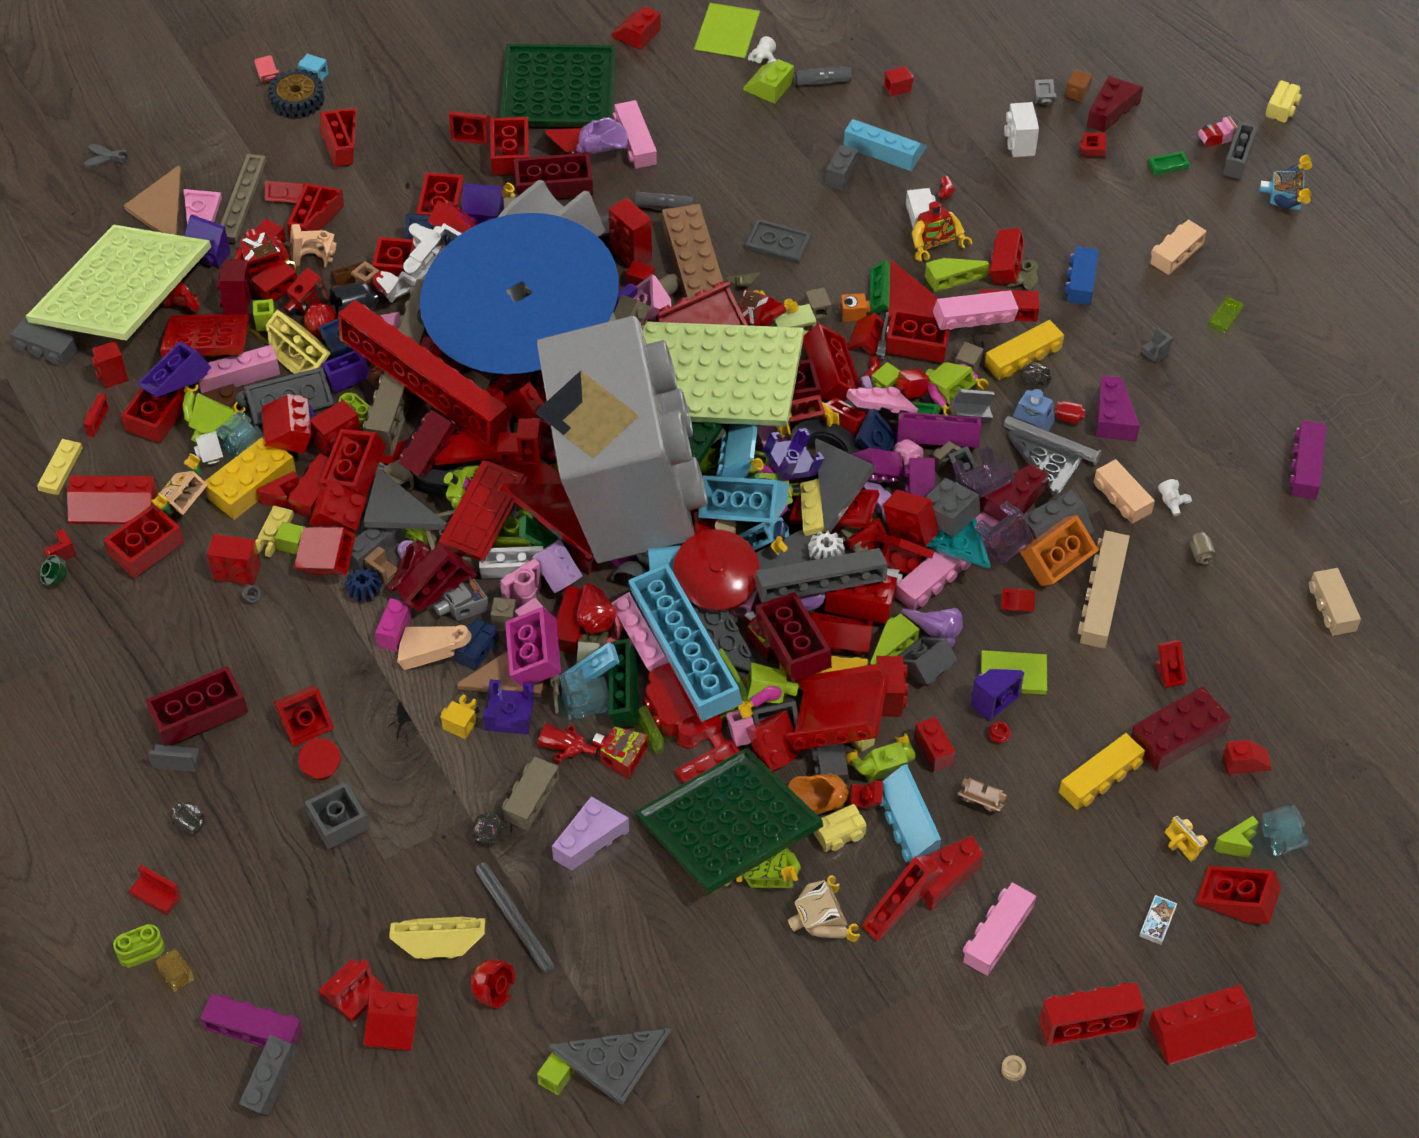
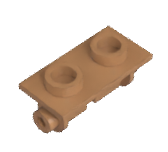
[957,778,1007,812]

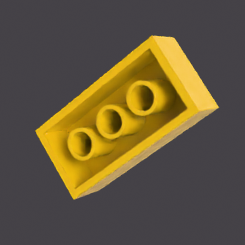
[204,436,296,520]

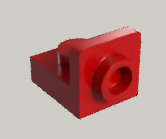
[849,780,883,810]

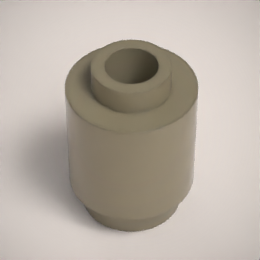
[658,274,681,296]
[1190,532,1216,565]

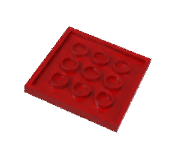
[161,313,250,357]

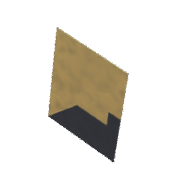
[535,370,639,458]

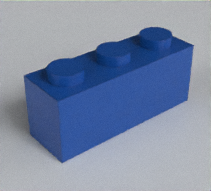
[1064,246,1099,305]

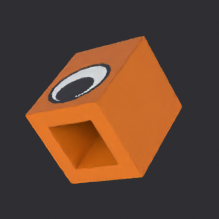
[840,293,870,323]

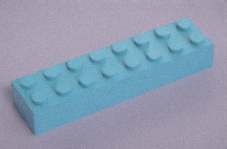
[628,563,742,722]

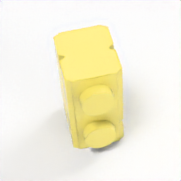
[1265,80,1302,123]
[813,804,867,852]

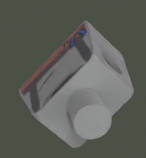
[434,578,489,621]

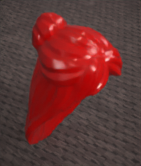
[576,583,618,635]

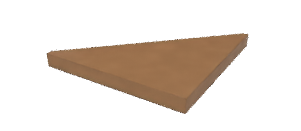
[124,166,181,235]
[457,651,544,697]

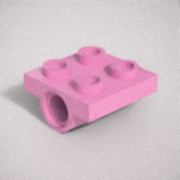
[500,558,542,607]

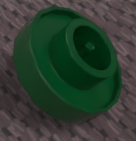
[40,555,67,587]

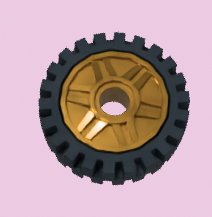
[268,69,325,119]

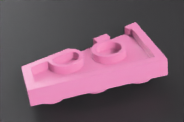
[184,189,222,224]
[846,387,918,413]

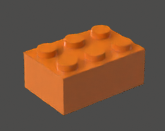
[1019,515,1099,586]

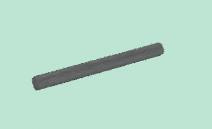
[476,862,554,974]

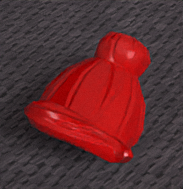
[162,281,200,312]

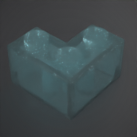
[560,669,609,720]

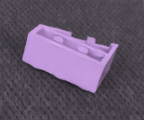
[552,796,629,871]

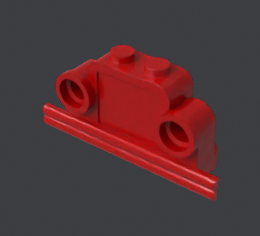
[643,663,727,749]

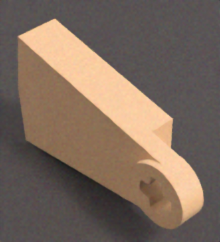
[397,625,472,670]

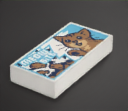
[1139,895,1177,945]

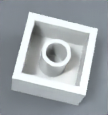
[1004,102,1039,157]

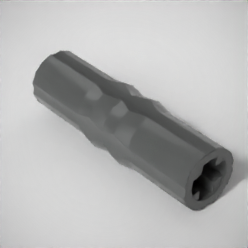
[795,66,852,86]
[635,191,694,211]

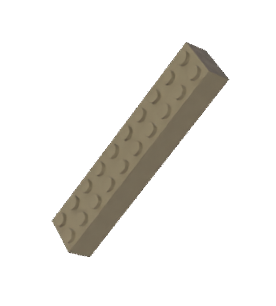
[363,279,429,456]

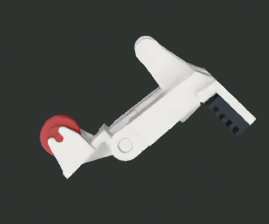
[373,223,462,303]

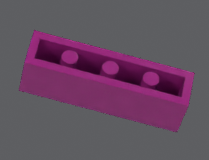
[897,412,981,449]
[1289,420,1327,500]
[200,994,303,1047]

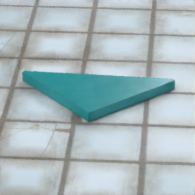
[923,517,991,568]

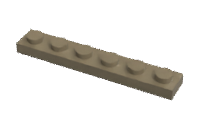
[220,154,266,243]

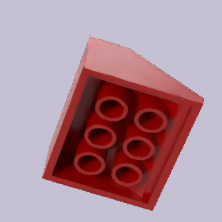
[428,200,476,233]

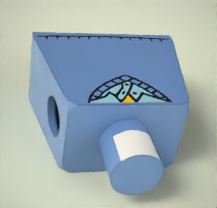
[1012,389,1054,431]

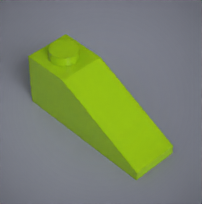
[925,258,989,292]
[870,613,919,665]

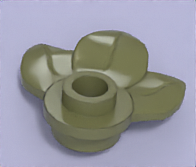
[1007,259,1038,291]

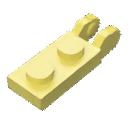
[256,506,294,558]

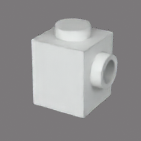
[194,431,223,464]

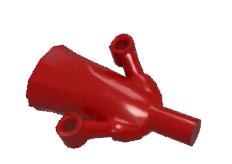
[538,722,598,764]

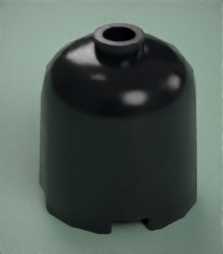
[329,282,378,319]

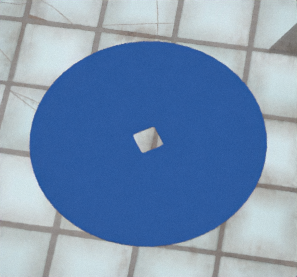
[420,213,619,374]

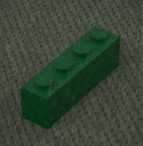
[609,638,638,728]

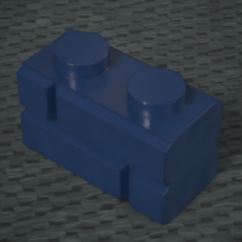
[454,618,499,671]

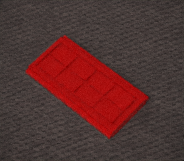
[438,460,528,562]

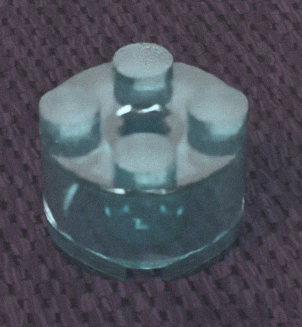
[215,411,263,456]
[1261,803,1309,856]

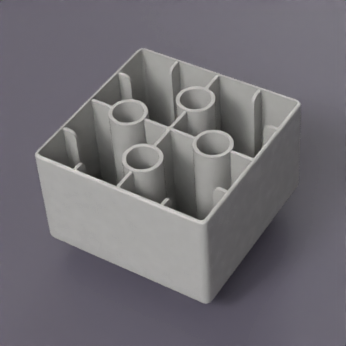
[537,316,708,563]

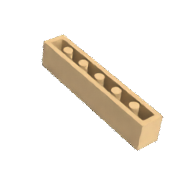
[1077,530,1130,649]

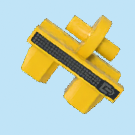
[1164,816,1208,862]

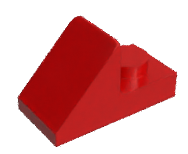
[257,471,299,509]
[1155,640,1187,688]

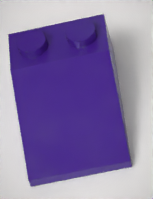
[137,341,212,397]

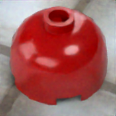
[470,959,515,1008]

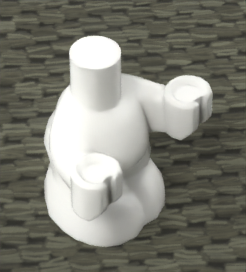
[748,36,776,64]
[1158,479,1192,516]

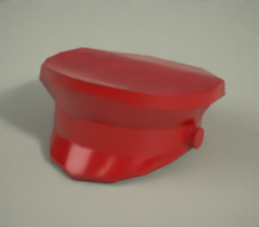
[298,738,342,780]

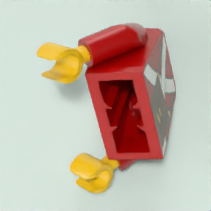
[234,229,296,275]
[738,289,799,326]

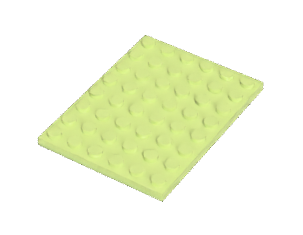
[26,225,211,340]
[643,322,804,426]

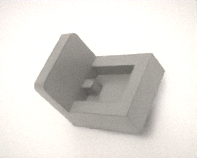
[1034,79,1057,105]

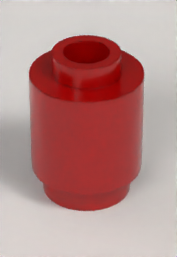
[1055,401,1086,424]

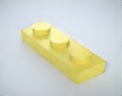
[37,439,83,495]
[800,479,826,536]

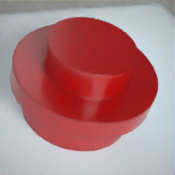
[988,721,1011,743]

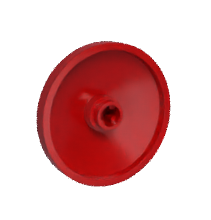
[673,529,760,613]

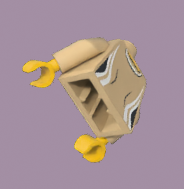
[788,875,860,942]

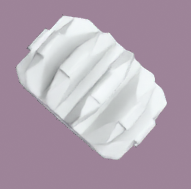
[808,530,845,560]

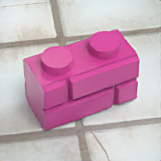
[375,598,412,651]

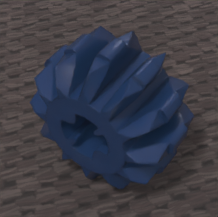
[345,567,382,604]

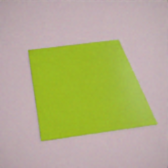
[694,3,760,58]

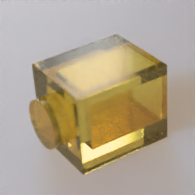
[156,949,194,992]

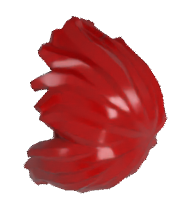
[304,303,337,341]

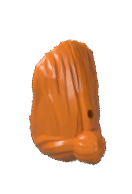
[788,773,849,815]

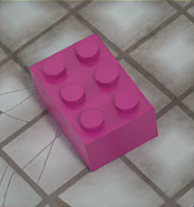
[505,607,561,687]

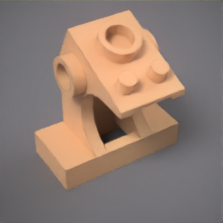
[289,224,337,267]

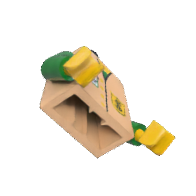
[151,453,208,515]

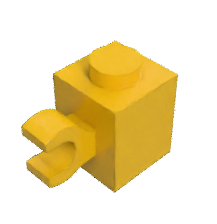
[440,694,477,739]

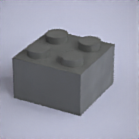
[926,478,980,537]
[305,782,369,850]

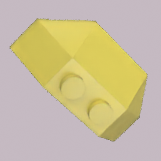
[266,310,330,374]
[389,917,485,960]

